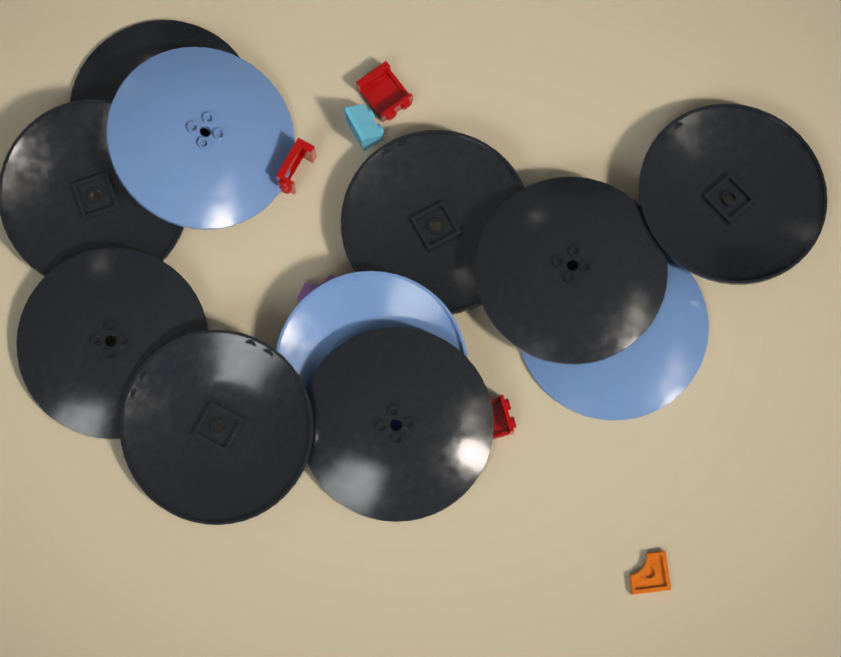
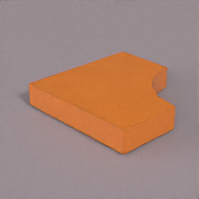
[629,551,671,595]

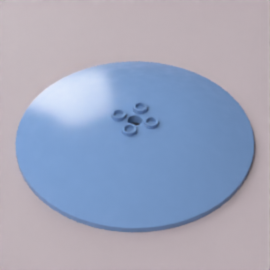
[107,47,295,230]
[521,254,709,421]
[276,271,468,431]

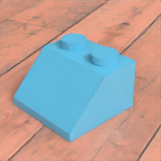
[344,104,384,151]

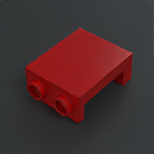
[356,61,413,122]
[276,138,317,195]
[491,395,516,440]

